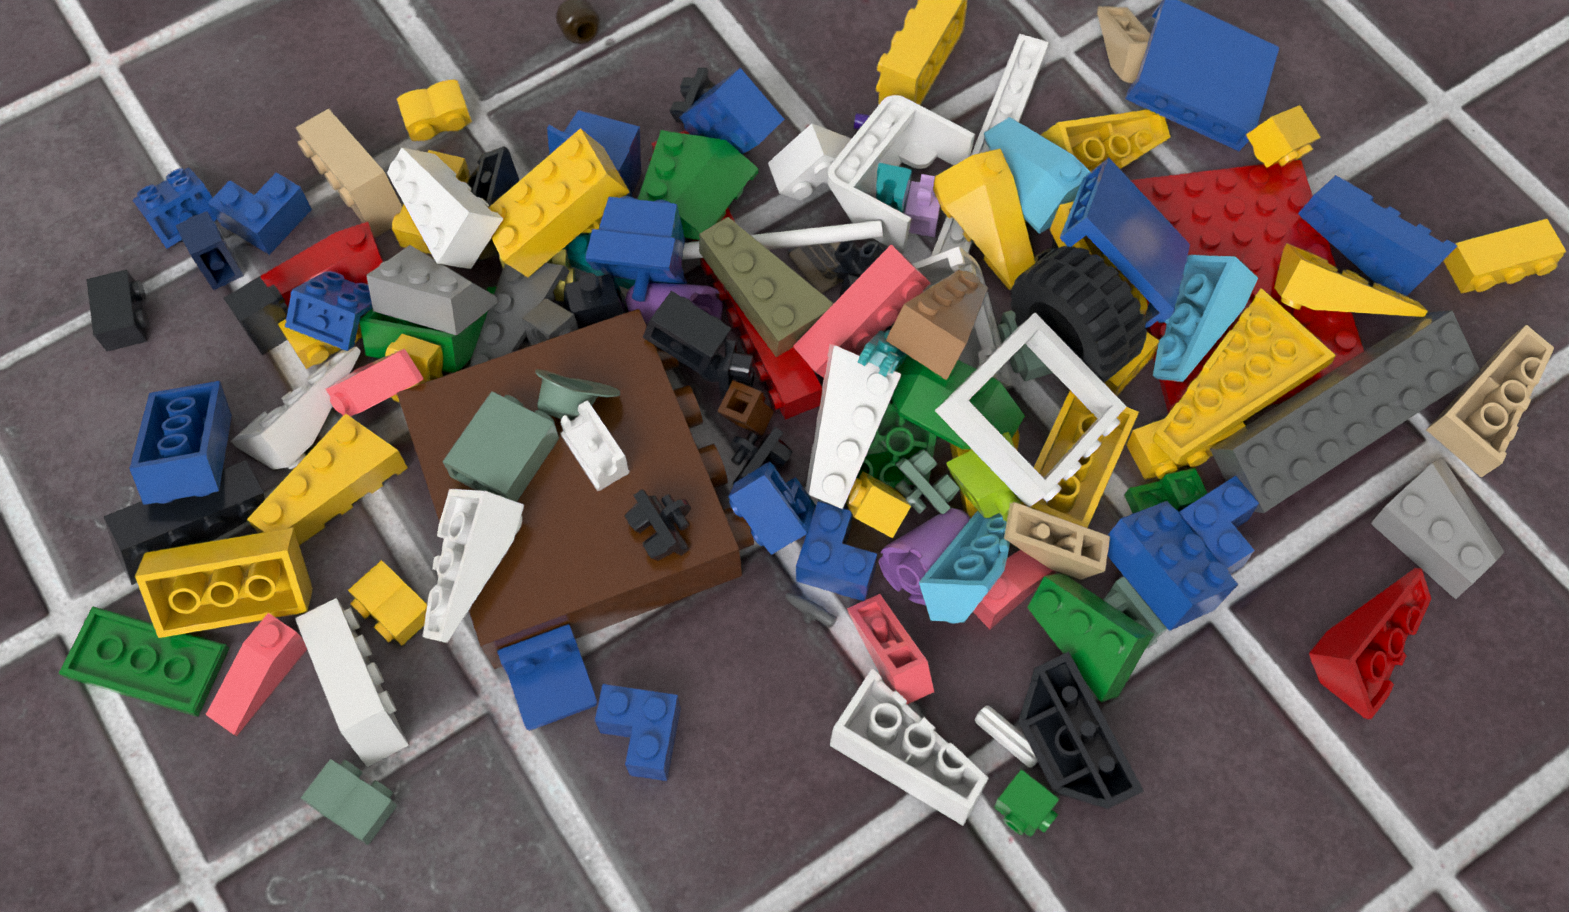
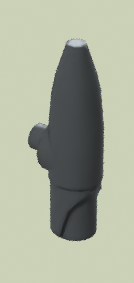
[785,593,837,628]

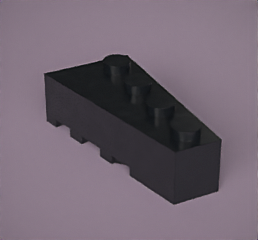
[103,460,265,585]

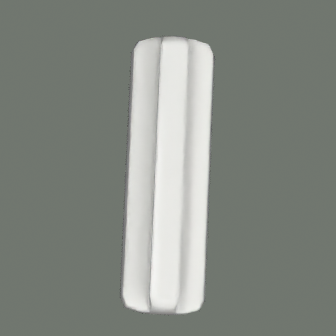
[975,705,1038,768]

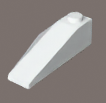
[231,346,361,470]

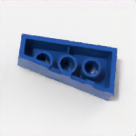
[1298,175,1457,296]

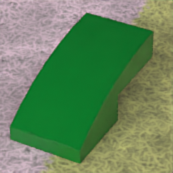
[1124,468,1208,514]

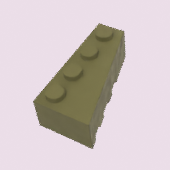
[699,217,834,357]

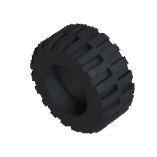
[1010,246,1147,383]

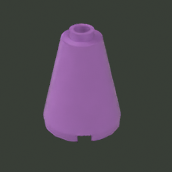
[625,282,723,325]
[879,508,971,605]

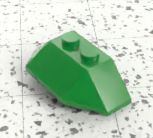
[891,355,1025,450]

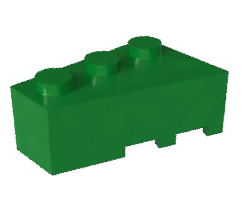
[1027,573,1154,702]

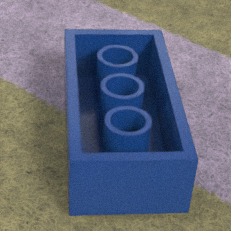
[129,381,232,505]

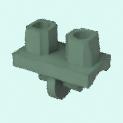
[895,449,960,515]
[1103,576,1167,648]

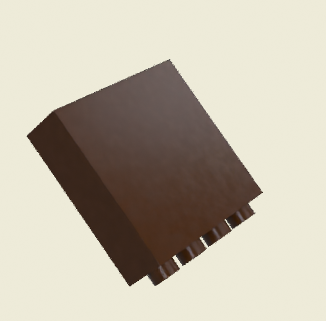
[397,309,754,669]

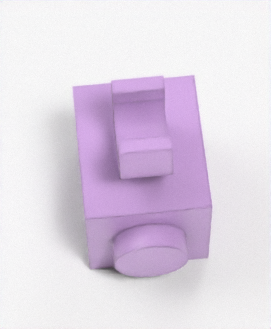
[905,174,941,237]

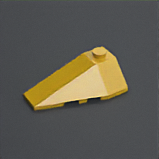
[1041,110,1171,171]

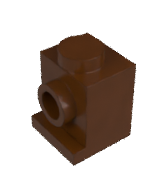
[717,380,774,436]

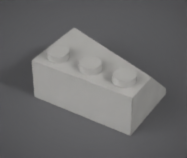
[367,245,498,335]
[1371,457,1505,599]

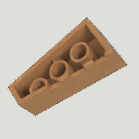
[886,269,988,380]

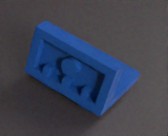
[133,168,217,249]
[285,271,373,351]
[497,624,598,731]

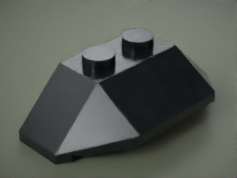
[467,146,520,262]
[1018,651,1144,809]

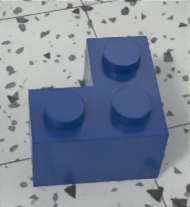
[208,172,312,255]
[728,461,816,555]
[1179,476,1259,575]
[796,501,877,601]
[595,684,681,781]

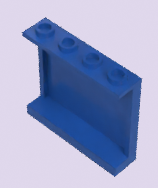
[1125,0,1279,151]
[1060,158,1190,329]

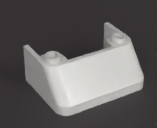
[827,95,975,254]

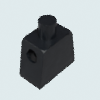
[563,273,629,329]

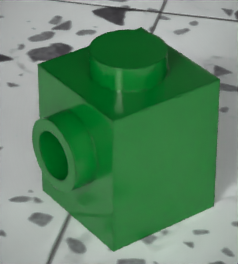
[994,769,1059,837]

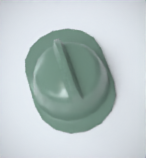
[535,369,620,420]

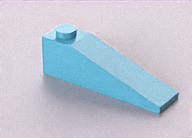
[984,117,1091,234]
[1153,255,1258,382]
[919,511,1010,623]

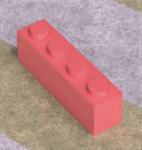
[793,245,930,378]

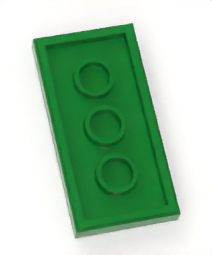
[58,606,230,717]

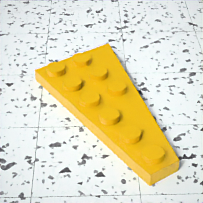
[1153,288,1336,464]

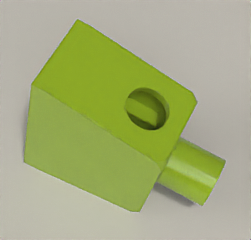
[946,432,1022,522]

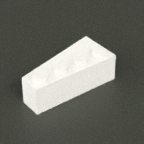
[387,147,503,269]
[805,344,901,509]
[295,598,409,767]
[830,668,988,825]

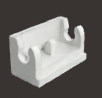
[560,400,629,491]

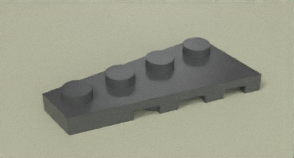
[468,263,570,368]

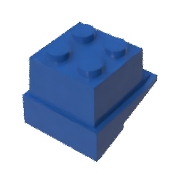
[547,110,642,197]
[585,196,687,302]

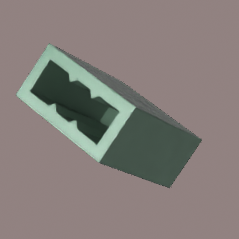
[443,392,559,502]

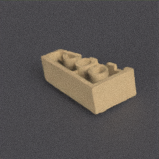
[295,109,402,238]
[1426,325,1554,477]

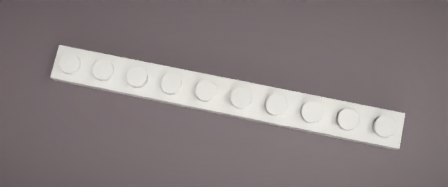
[931,34,1049,256]

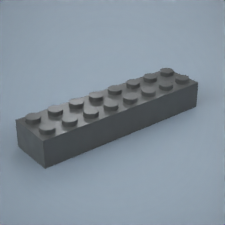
[1210,310,1481,513]

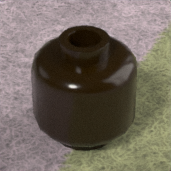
[556,0,601,44]

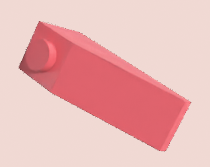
[326,348,424,416]
[973,550,1057,629]
[847,594,934,704]
[206,613,307,737]

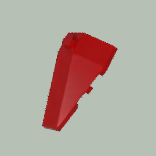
[250,222,384,308]
[1309,568,1432,719]

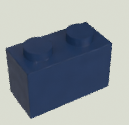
[175,211,244,290]

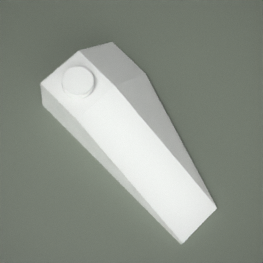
[423,489,524,643]

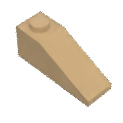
[1097,7,1151,83]
[1004,502,1110,580]

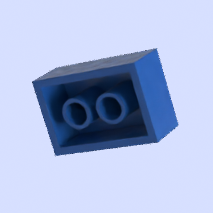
[679,68,784,154]
[1107,501,1239,631]

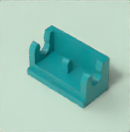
[875,163,912,214]

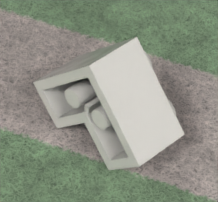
[768,123,851,201]

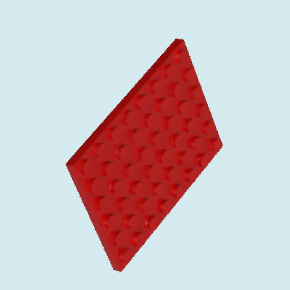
[1131,160,1364,414]

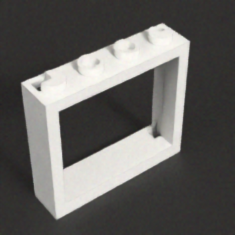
[935,313,1127,507]

